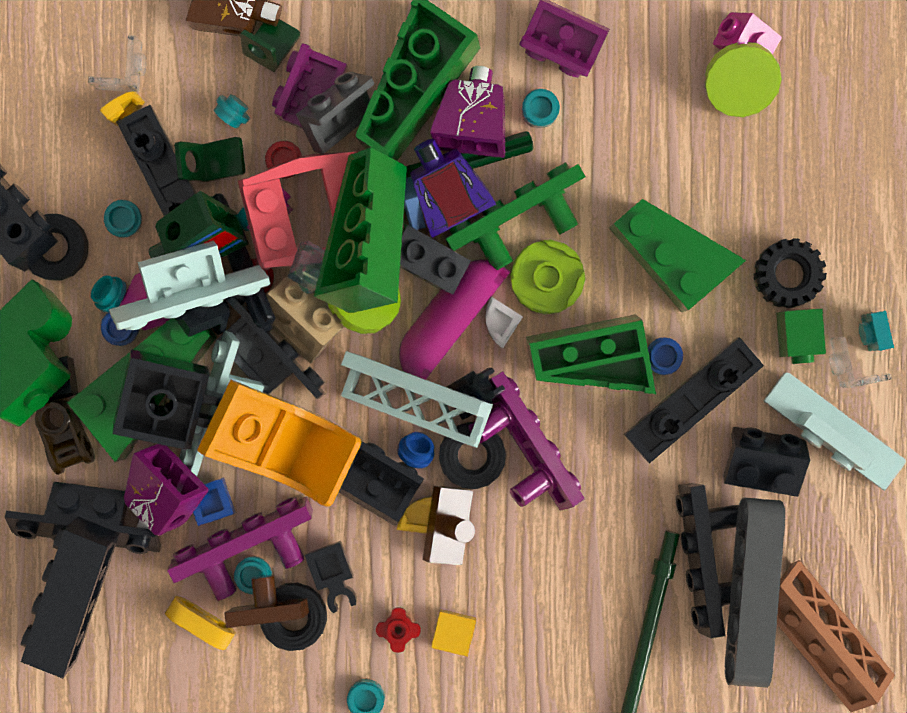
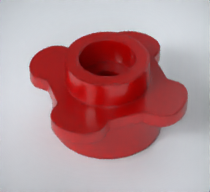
[376,607,421,653]

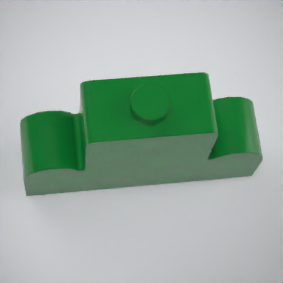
[0,279,72,427]

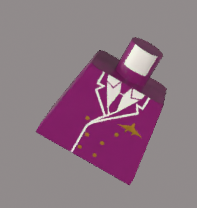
[430,66,505,158]
[124,444,209,536]

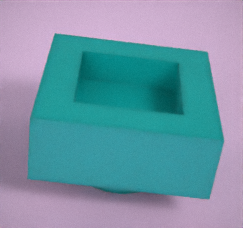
[859,311,894,351]

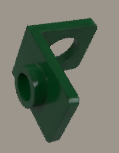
[240,19,300,72]
[174,137,245,182]

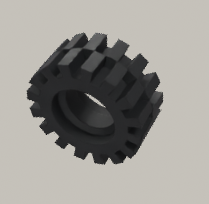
[753,238,827,308]

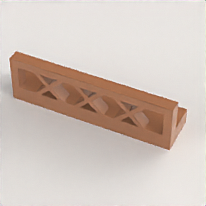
[777,560,895,712]

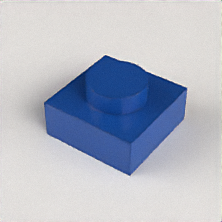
[193,477,236,526]

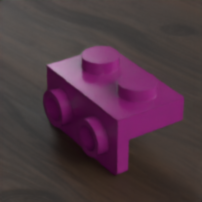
[519,0,610,78]
[272,43,348,129]

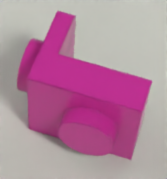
[713,12,782,54]

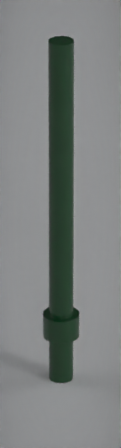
[621,530,680,713]

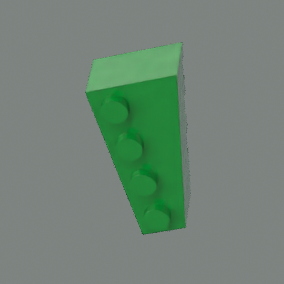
[355,0,481,161]
[314,147,407,313]

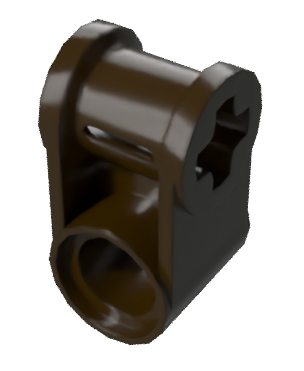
[35,399,95,475]

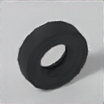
[29,214,89,280]
[439,422,506,489]
[260,583,327,651]

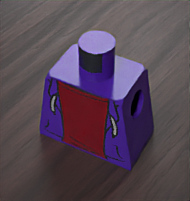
[410,138,496,238]

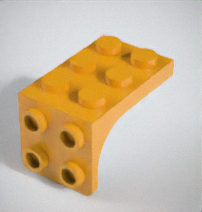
[197,380,361,507]

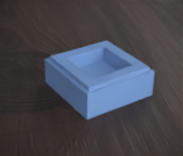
[404,177,426,230]

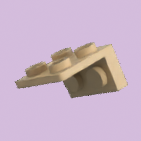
[267,264,344,364]

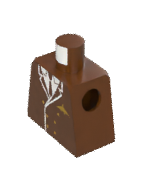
[186,0,282,36]

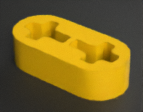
[165,596,236,650]

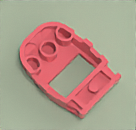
[238,151,357,270]

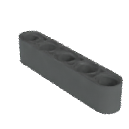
[725,497,785,688]

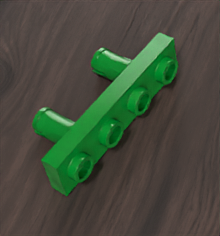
[445,162,586,270]

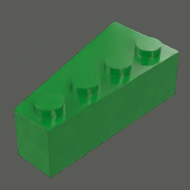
[67,318,217,462]

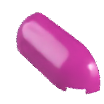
[399,259,511,380]

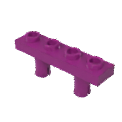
[469,371,585,511]
[167,497,313,601]

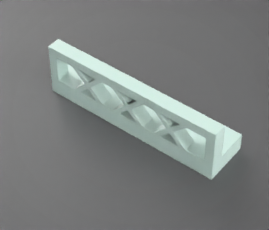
[341,351,493,448]

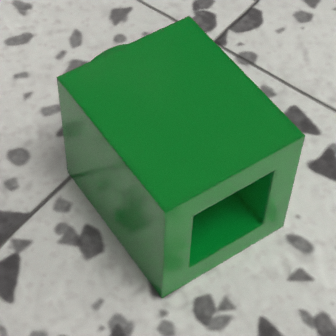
[776,308,826,364]

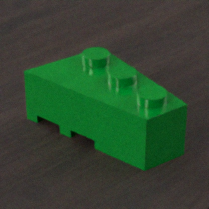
[609,199,746,312]
[526,314,656,394]

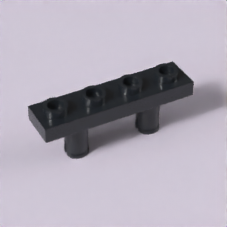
[116,105,196,216]
[624,337,764,464]
[676,483,739,639]

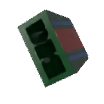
[148,191,249,258]

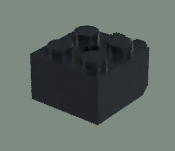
[112,349,223,449]

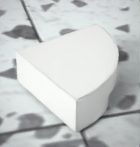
[485,297,523,348]

